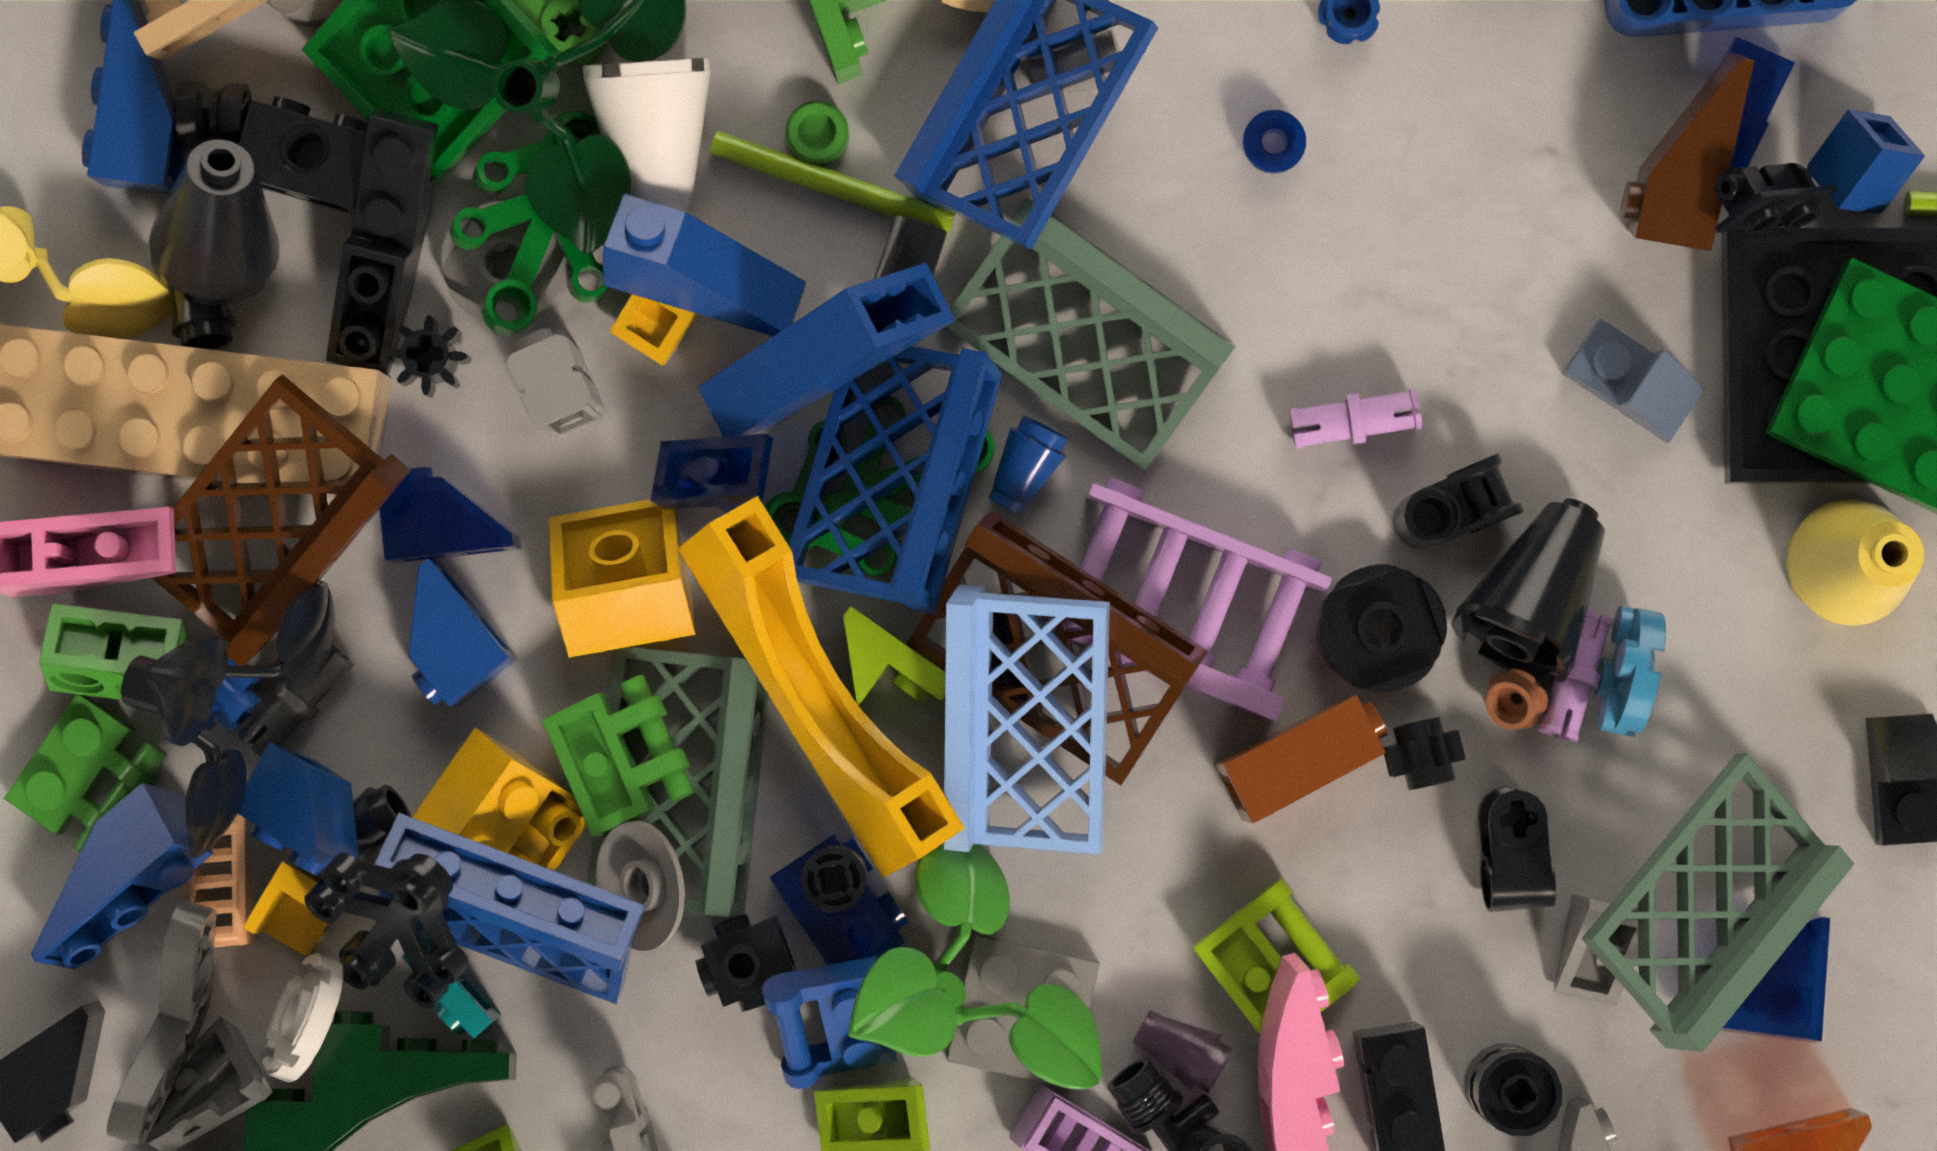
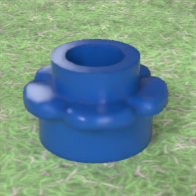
[1318,0,1380,45]

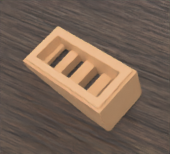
[181,815,256,947]

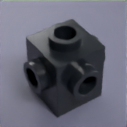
[695,914,798,1012]

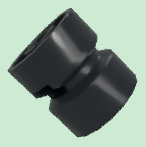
[1465,1043,1562,1136]

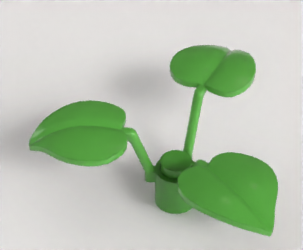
[848,843,1102,1090]

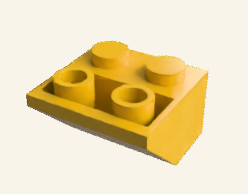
[412,728,587,871]

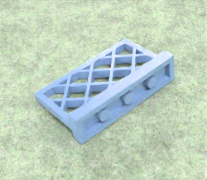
[944,584,1110,855]

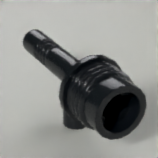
[1107,1058,1220,1151]

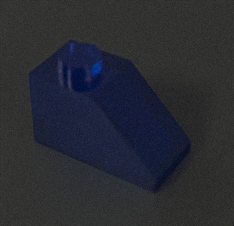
[379,467,522,563]

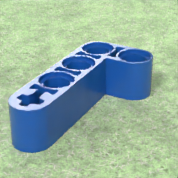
[1604,0,1857,37]

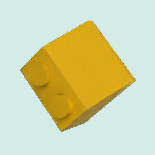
[548,495,695,658]

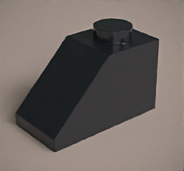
[0,1001,105,1143]

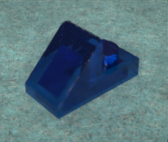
[650,434,773,513]

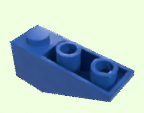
[82,0,186,195]
[31,783,213,970]

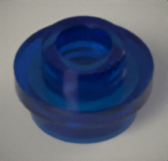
[1242,110,1306,174]

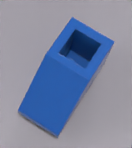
[238,741,359,877]

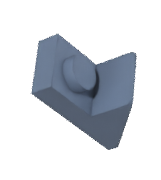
[1562,319,1704,443]

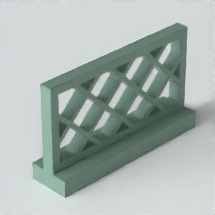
[946,198,1236,471]
[588,647,768,917]
[1581,753,1854,1052]

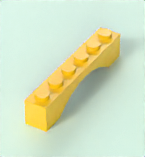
[677,496,965,878]

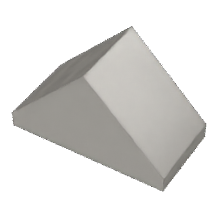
[1554,894,1638,1005]

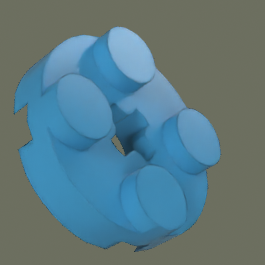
[1594,606,1666,737]

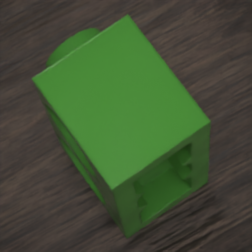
[39,603,188,700]

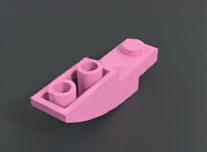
[1257,953,1344,1151]

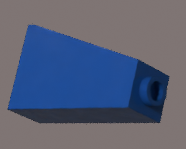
[698,263,955,443]

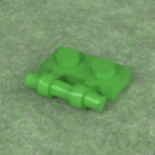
[542,675,694,837]
[3,694,167,853]

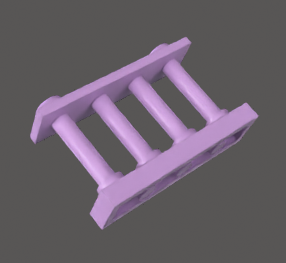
[1039,478,1333,722]

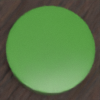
[786,101,849,167]

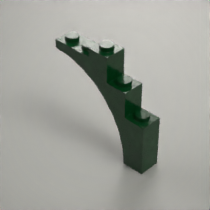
[244,1011,517,1151]

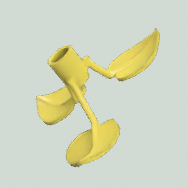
[0,206,173,339]

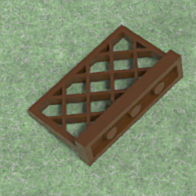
[152,374,411,665]
[906,511,1208,786]

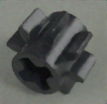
[387,315,472,398]
[1383,717,1466,790]

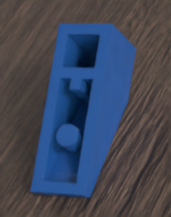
[603,194,806,336]

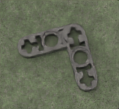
[107,899,216,1145]

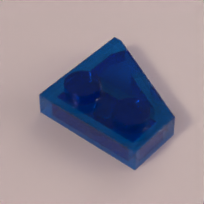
[1695,917,1830,1043]

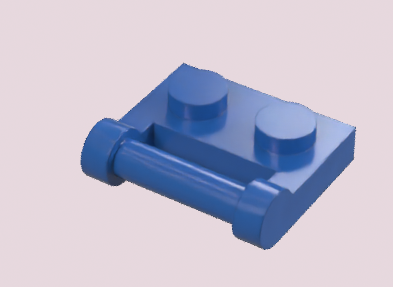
[762,956,898,1089]

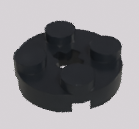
[1317,564,1447,692]

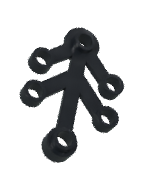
[304,852,469,1008]

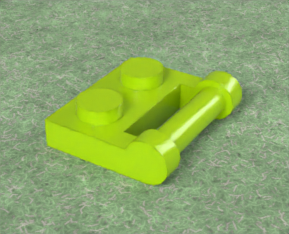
[1192,877,1361,1035]

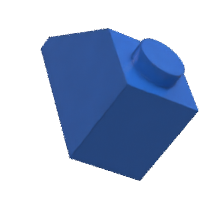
[408,558,518,707]

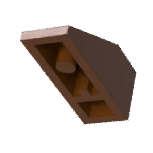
[1620,52,1754,251]

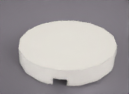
[262,952,343,1083]

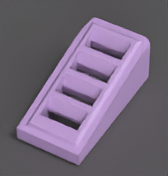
[1009,1084,1151,1151]

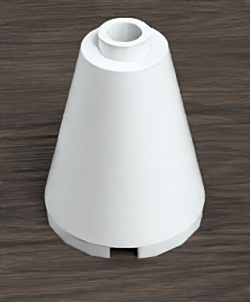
[583,57,711,214]

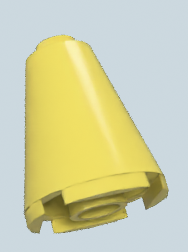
[1786,499,1924,626]

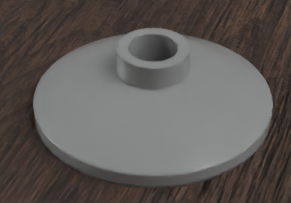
[595,821,685,951]

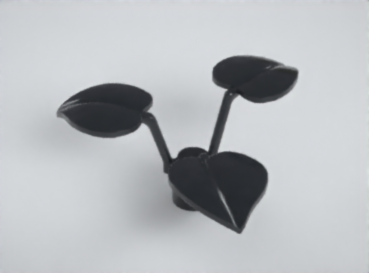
[121,581,335,859]

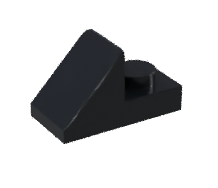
[1866,714,1937,846]

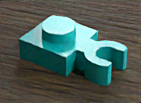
[401,937,502,1039]

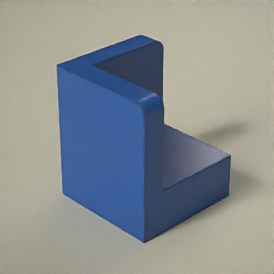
[1807,109,1925,214]

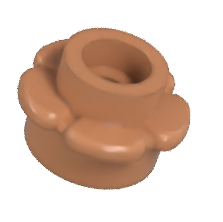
[1485,668,1548,730]

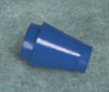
[988,415,1068,515]

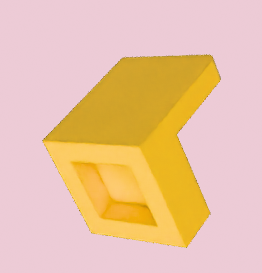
[243,860,330,955]

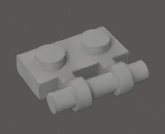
[590,1065,658,1151]

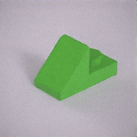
[808,0,886,84]

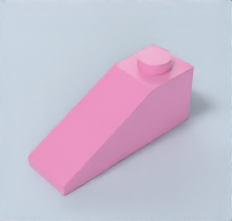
[0,507,176,598]

